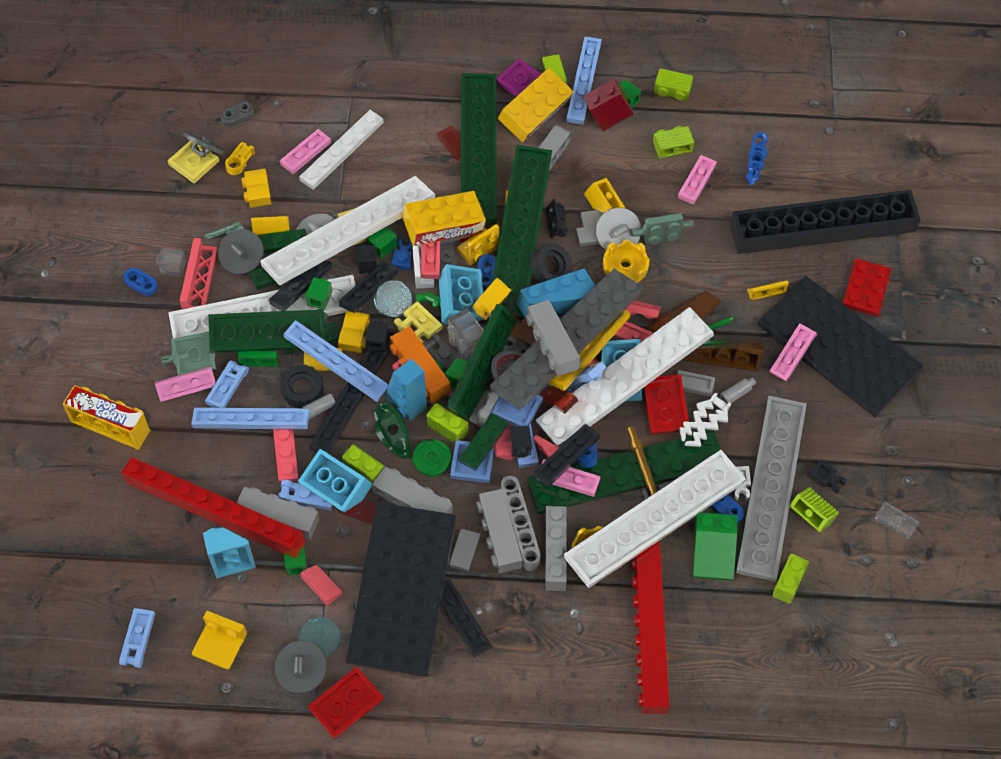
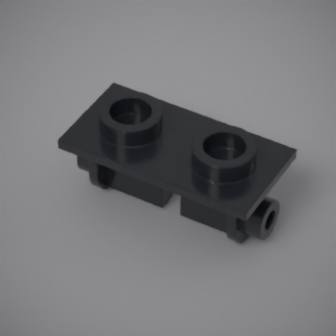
[545,199,568,239]

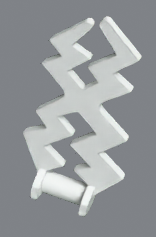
[679,393,731,447]

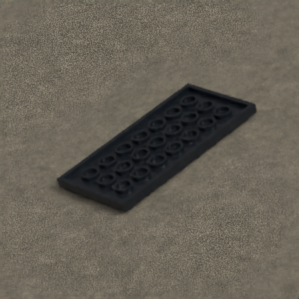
[757,276,924,417]
[346,502,457,677]

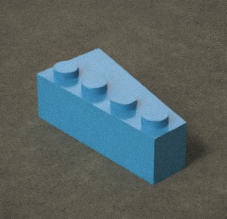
[516,268,596,316]
[385,358,427,422]

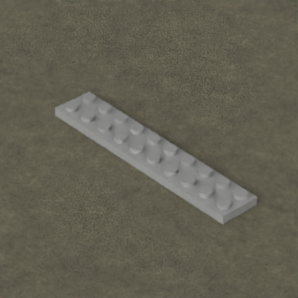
[736,396,807,582]

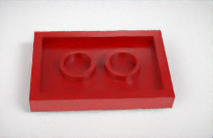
[843,258,892,317]
[643,374,689,435]
[308,667,384,740]

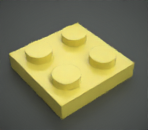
[168,140,219,183]

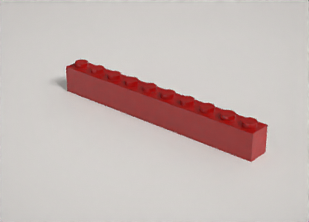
[121,457,306,558]
[631,540,670,714]

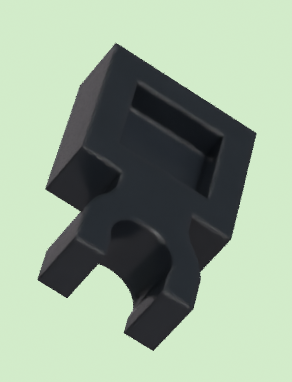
[809,460,847,494]

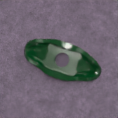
[373,401,411,459]

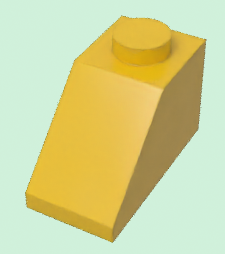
[584,178,625,213]
[472,278,511,320]

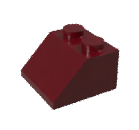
[584,79,634,132]

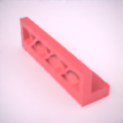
[180,238,218,309]

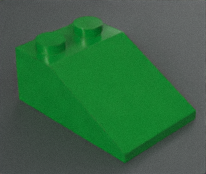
[693,512,737,581]

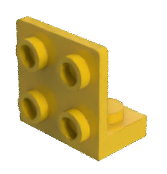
[457,224,499,266]
[192,611,247,670]

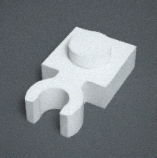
[734,466,751,501]

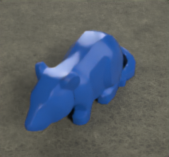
[745,132,768,186]

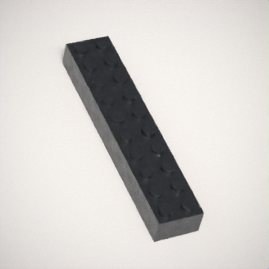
[730,190,921,254]

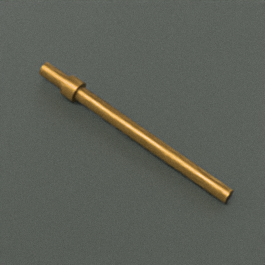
[627,426,672,536]

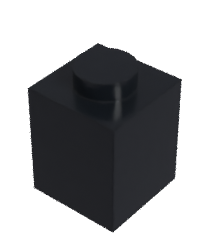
[357,245,377,274]
[365,320,390,352]
[509,425,532,458]

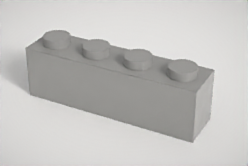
[525,300,580,376]
[372,466,453,514]
[237,487,320,540]
[476,489,522,574]
[545,506,566,591]

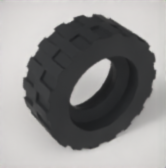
[530,243,572,283]
[280,365,324,409]

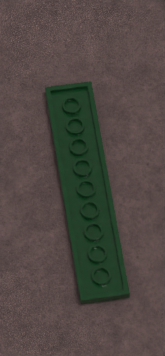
[461,73,497,223]
[492,145,552,319]
[527,430,721,515]

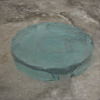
[374,280,412,318]
[299,617,341,658]

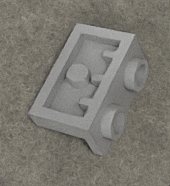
[470,390,500,427]

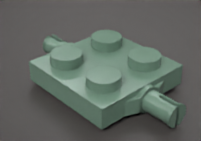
[631,213,694,245]
[161,332,217,375]

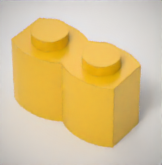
[241,168,272,208]
[338,311,370,353]

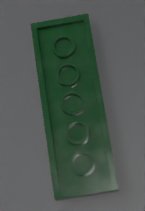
[447,304,517,422]
[208,309,325,353]

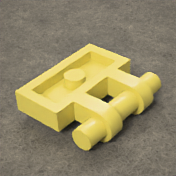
[394,301,443,343]

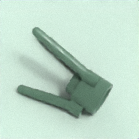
[204,222,244,260]

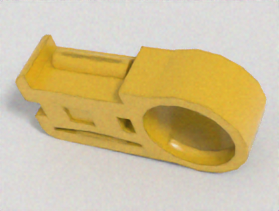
[225,142,255,175]

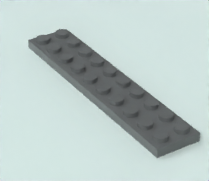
[490,268,644,410]

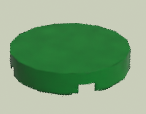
[412,439,451,477]

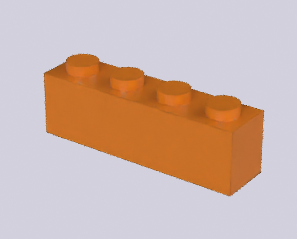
[389,326,451,403]

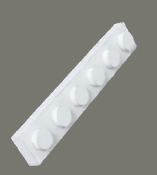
[299,110,384,190]

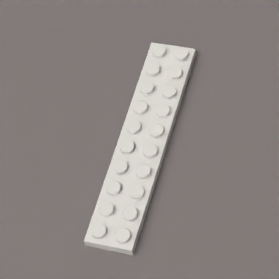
[260,176,436,285]
[168,275,361,338]
[536,307,714,447]
[564,450,746,588]

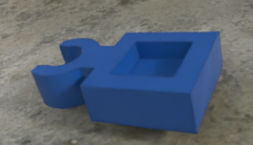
[391,239,413,271]

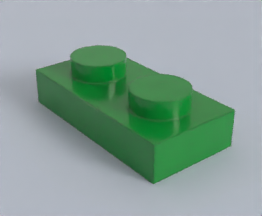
[238,350,279,367]

